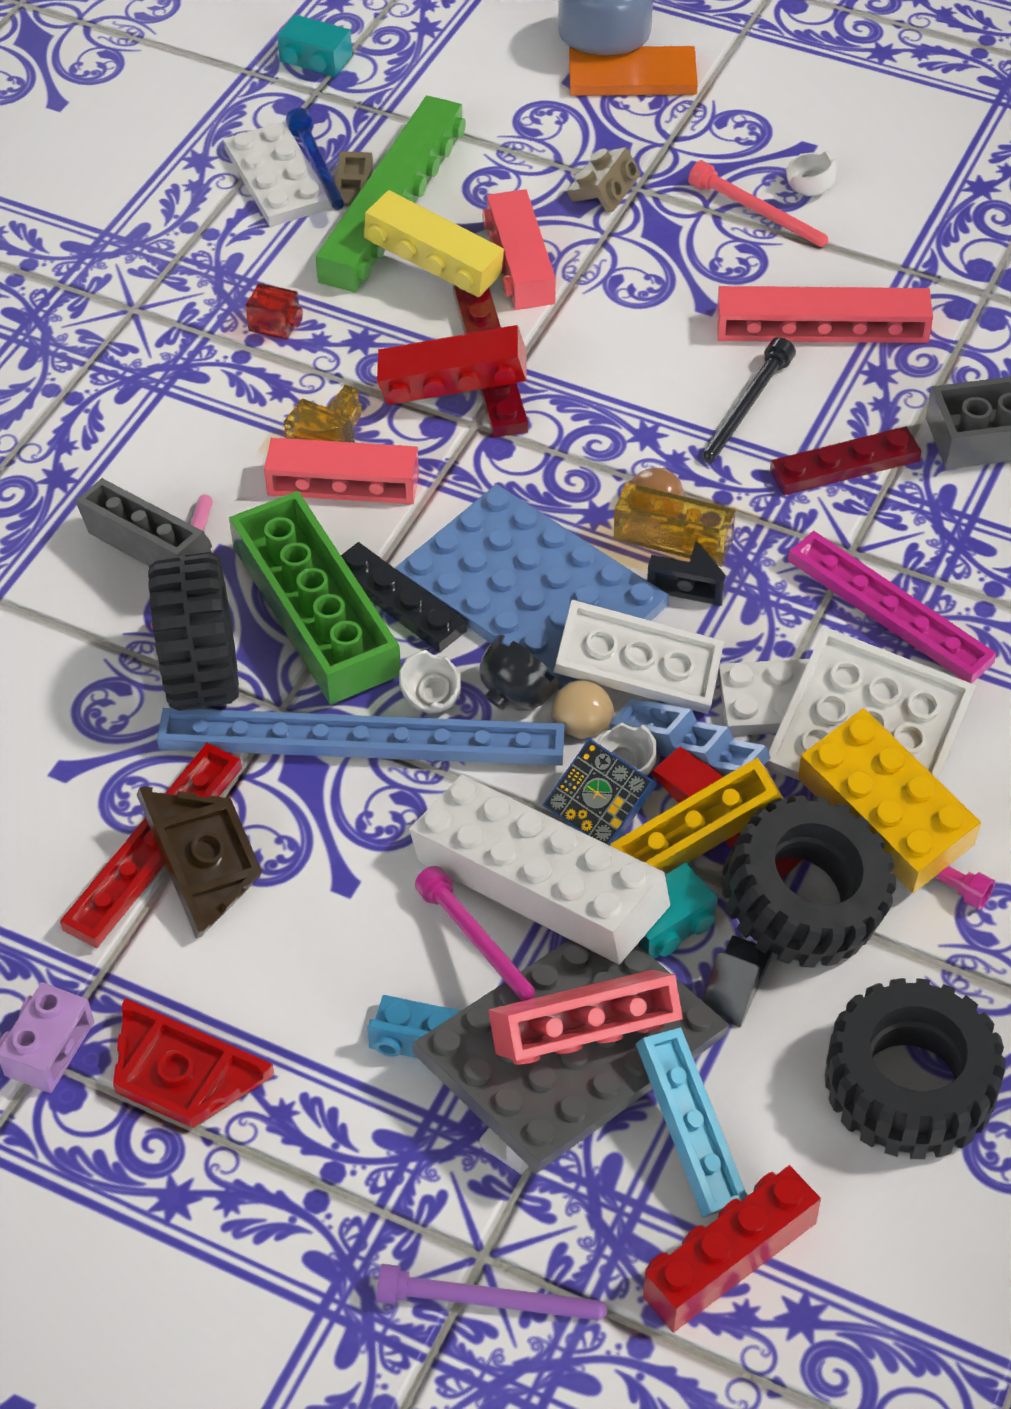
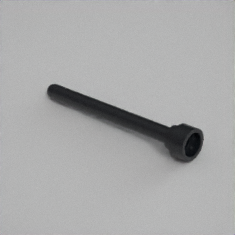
[702,337,796,463]

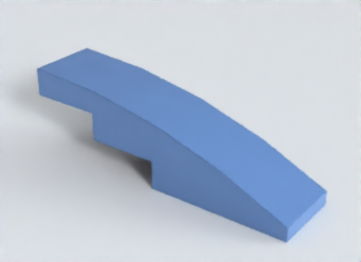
[609,698,771,777]

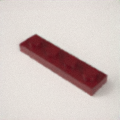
[770,426,922,496]

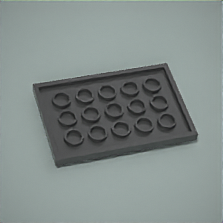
[412,939,729,1173]

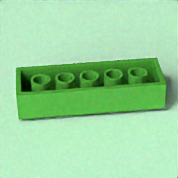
[229,491,401,705]

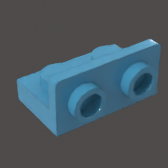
[367,995,460,1058]

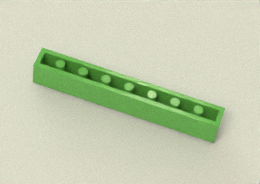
[315,95,466,293]

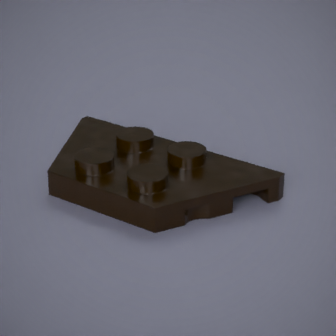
[137,786,262,938]

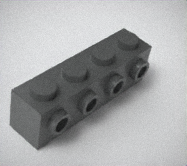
[75,478,212,566]

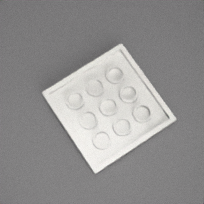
[764,627,976,781]

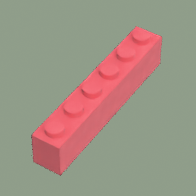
[717,286,933,343]

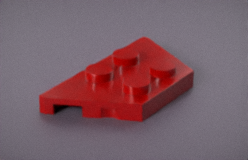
[113,998,274,1128]

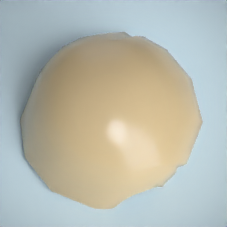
[551,680,614,739]

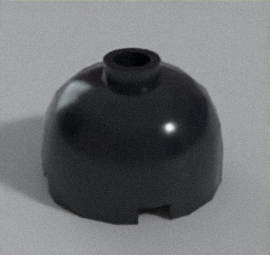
[479,634,560,711]

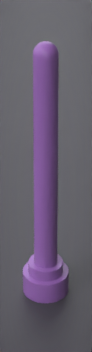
[376,1264,607,1320]

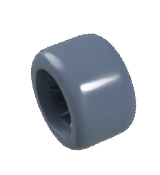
[558,0,653,55]

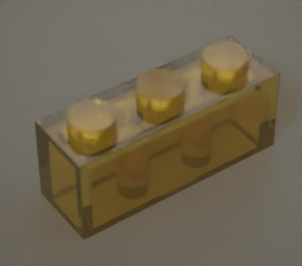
[613,482,736,567]

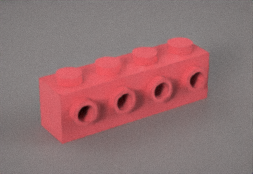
[488,970,683,1065]

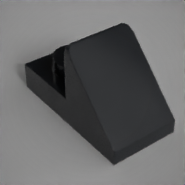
[647,541,726,606]
[702,935,773,1028]

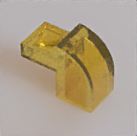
[283,384,362,443]

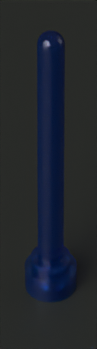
[285,108,344,210]

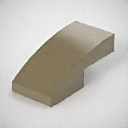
[332,151,373,206]

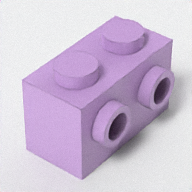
[0,982,94,1094]

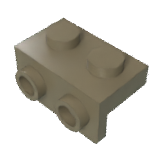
[566,147,640,213]

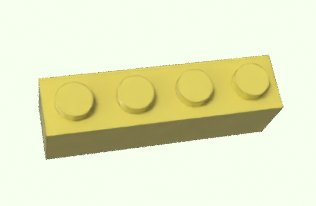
[364,190,504,297]

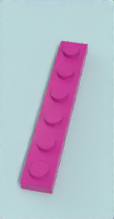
[788,530,997,683]

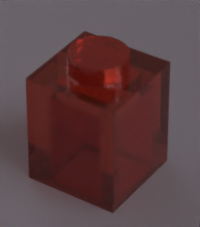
[245,283,303,340]

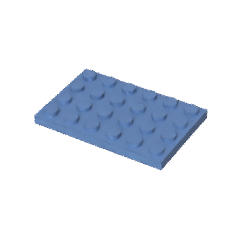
[395,484,669,690]

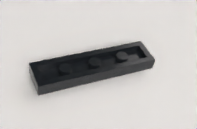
[341,542,467,653]

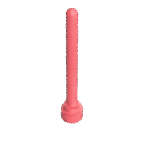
[688,160,828,247]

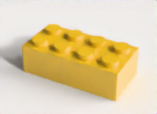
[798,708,981,894]

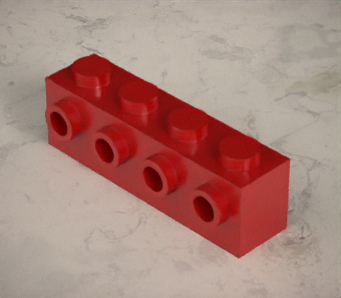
[377,325,527,405]
[643,1165,821,1333]

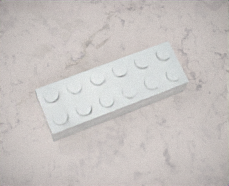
[409,774,670,965]

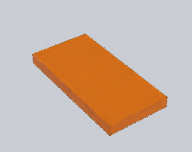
[569,46,698,96]

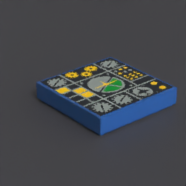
[542,738,657,846]

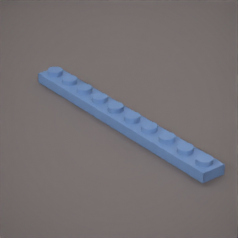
[157,708,565,766]

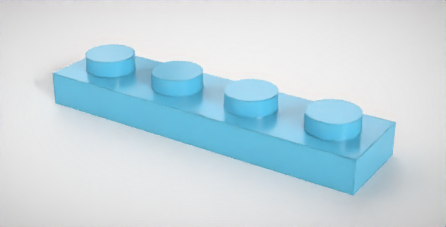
[636,1028,747,1218]

